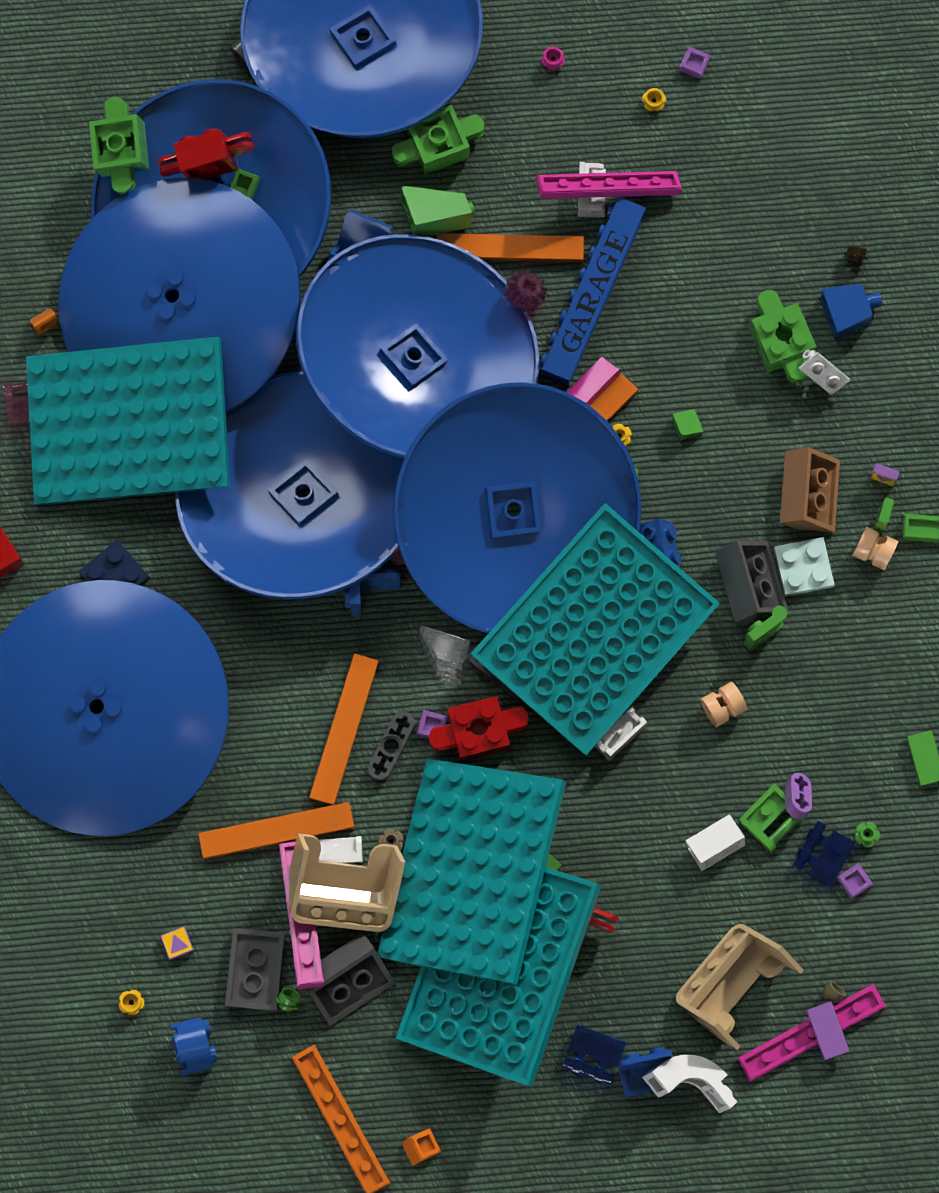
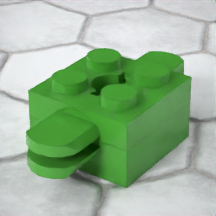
[89,97,149,195]
[392,104,484,175]
[749,290,816,384]

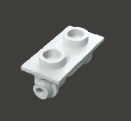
[799,350,850,395]

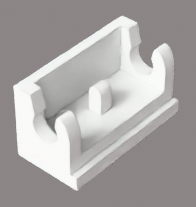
[578,162,606,217]
[595,707,647,761]
[686,814,745,871]
[319,836,363,865]

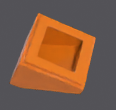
[30,308,59,335]
[402,1128,441,1166]

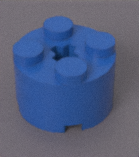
[170,1017,217,1076]

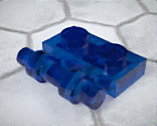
[793,821,856,888]
[562,1024,627,1085]

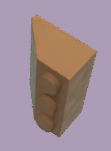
[780,447,840,533]

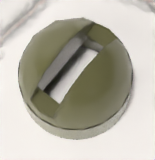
[823,981,846,1004]

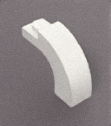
[642,1055,737,1113]

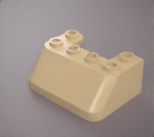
[289,833,405,932]

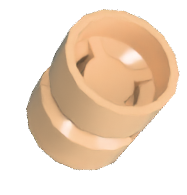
[853,526,899,571]
[700,682,748,728]

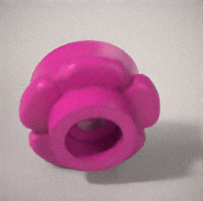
[541,47,565,70]

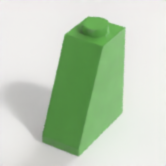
[401,186,475,237]

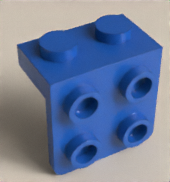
[327,210,393,262]
[639,519,681,568]
[345,569,401,616]
[618,1047,673,1098]

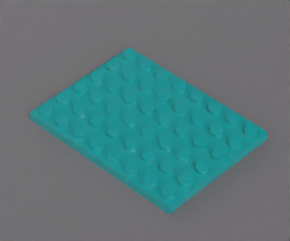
[26,337,230,505]
[470,503,720,756]
[377,759,566,985]
[396,867,602,1087]

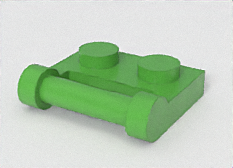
[743,606,787,652]
[738,784,807,853]

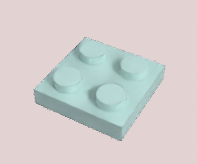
[774,537,834,597]

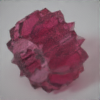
[504,270,547,313]

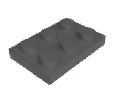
[225,928,285,1012]

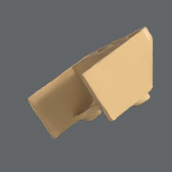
[676,924,804,1050]

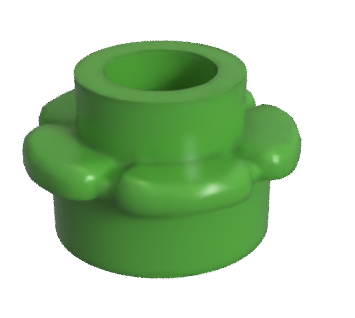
[855,822,880,847]
[276,988,301,1011]

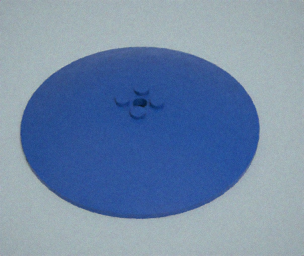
[240,0,483,138]
[91,79,332,303]
[59,178,301,412]
[296,234,539,458]
[175,371,404,600]
[393,382,641,633]
[0,580,229,836]

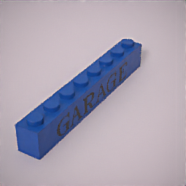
[539,197,646,388]

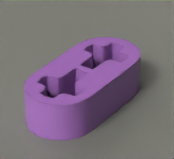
[785,773,812,819]

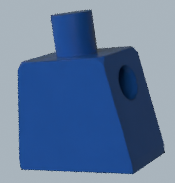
[820,284,883,340]

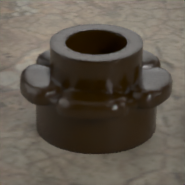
[844,246,868,264]

